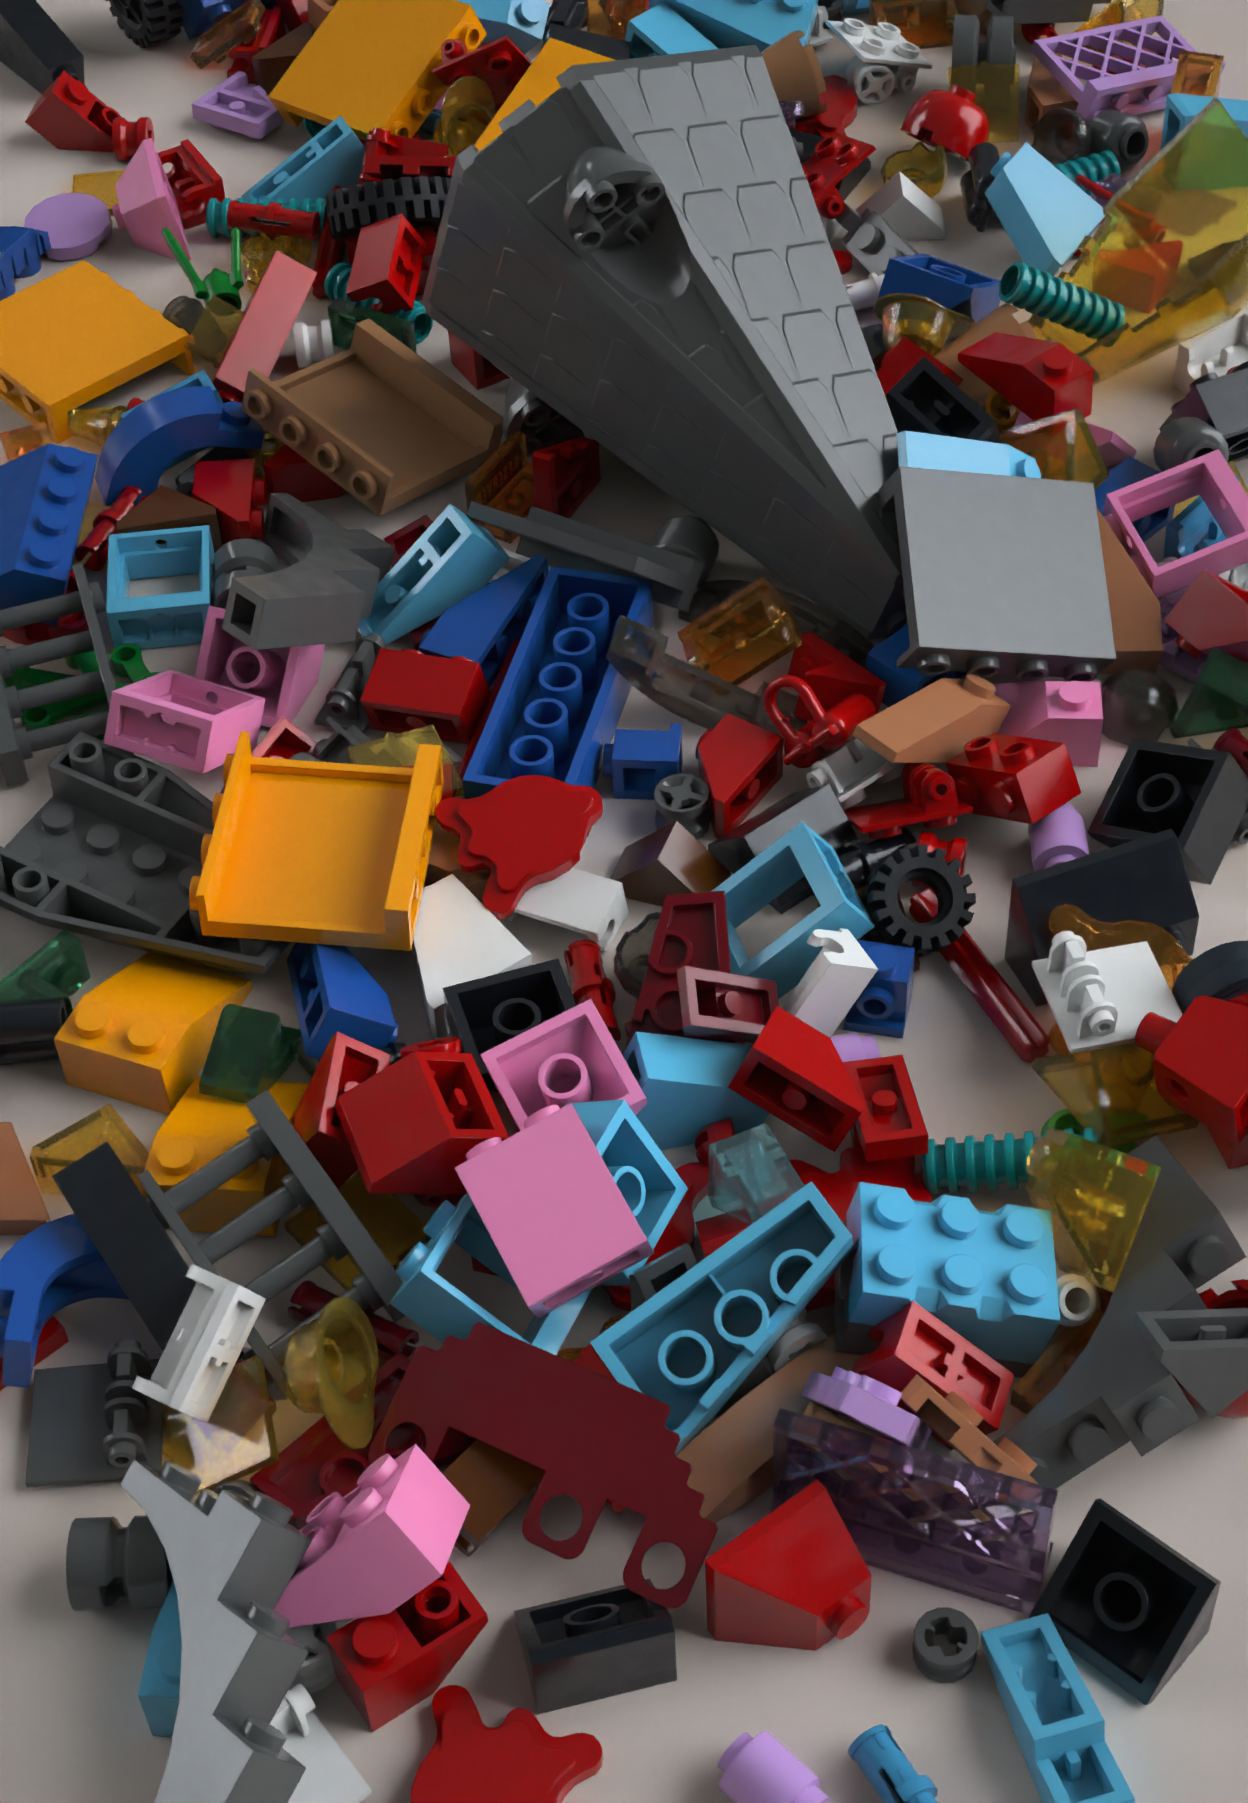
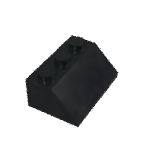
[1005,829,1199,1007]

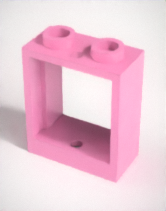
[1103,449,1248,599]
[103,670,266,774]

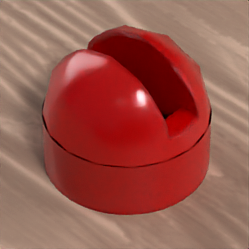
[694,1118,742,1171]

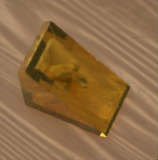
[29,1104,149,1197]

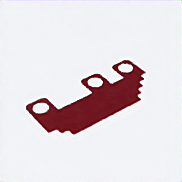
[368,1322,718,1609]

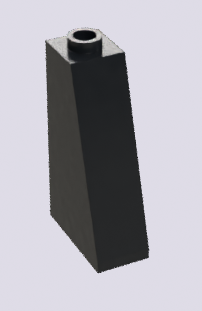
[0,0,85,94]

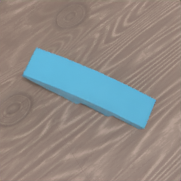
[981,1613,1135,1803]

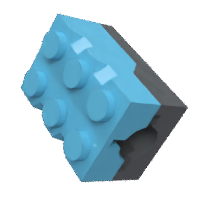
[834,1182,1060,1379]

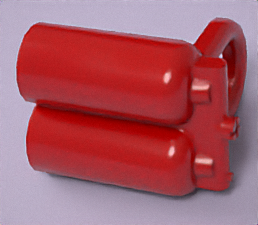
[763,675,876,769]

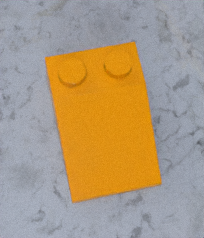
[54,952,253,1115]
[140,1077,309,1237]

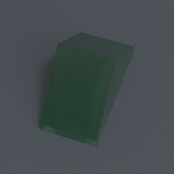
[1170,647,1248,739]

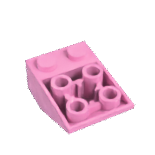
[274,1444,470,1628]

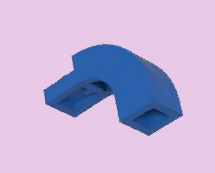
[95,386,265,506]
[0,1213,129,1388]

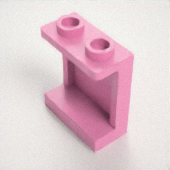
[455,1103,655,1318]

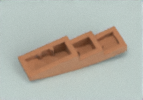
[676,1332,863,1523]

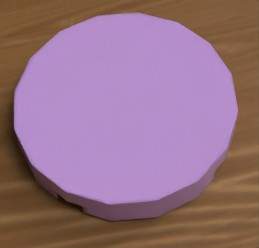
[24,193,113,261]

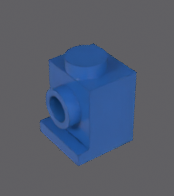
[603,723,683,800]
[844,939,915,1039]

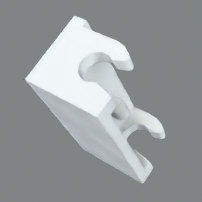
[1173,307,1248,395]
[502,868,629,952]
[782,928,878,1037]
[132,1264,266,1422]

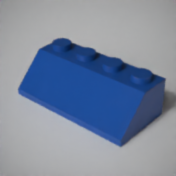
[0,443,98,626]

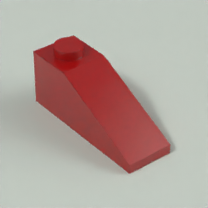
[958,332,1094,436]

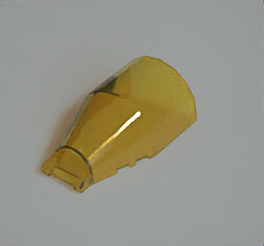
[1028,98,1248,385]

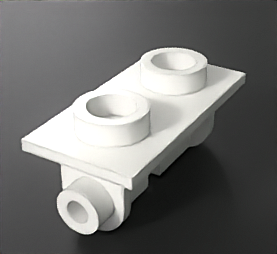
[806,738,905,810]

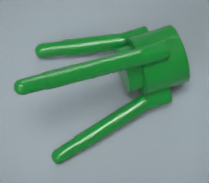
[162,228,244,319]

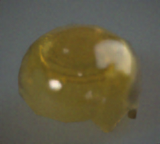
[881,142,948,199]

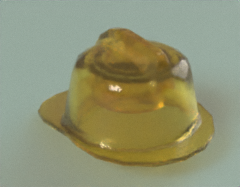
[433,76,496,156]
[874,293,976,356]
[284,1297,378,1449]

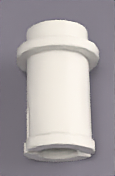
[845,272,884,311]
[1057,1273,1097,1327]

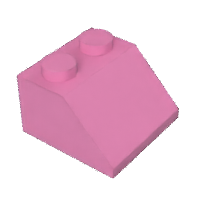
[194,606,325,728]

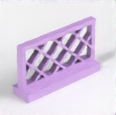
[1031,15,1226,126]

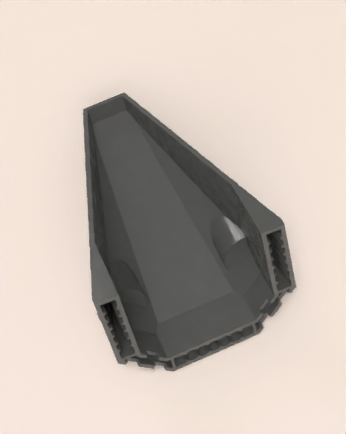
[422,45,907,641]

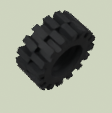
[861,845,976,958]

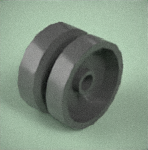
[950,14,1016,112]

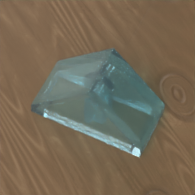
[708,1123,804,1225]

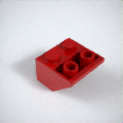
[335,1051,509,1195]

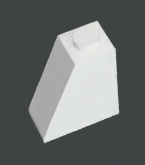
[412,874,532,1039]

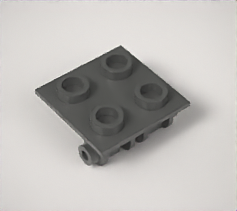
[25,1339,165,1487]

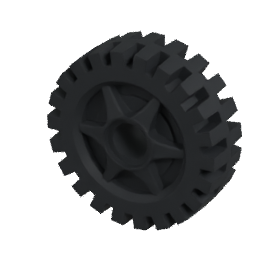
[106,0,183,48]
[326,176,451,241]

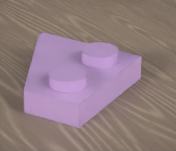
[192,71,284,139]

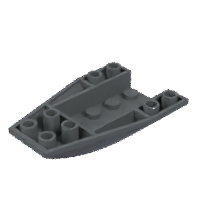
[0,731,291,974]

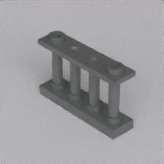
[0,563,134,786]
[136,1090,406,1399]

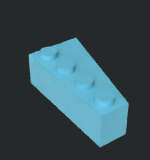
[649,0,818,52]
[590,1181,853,1455]

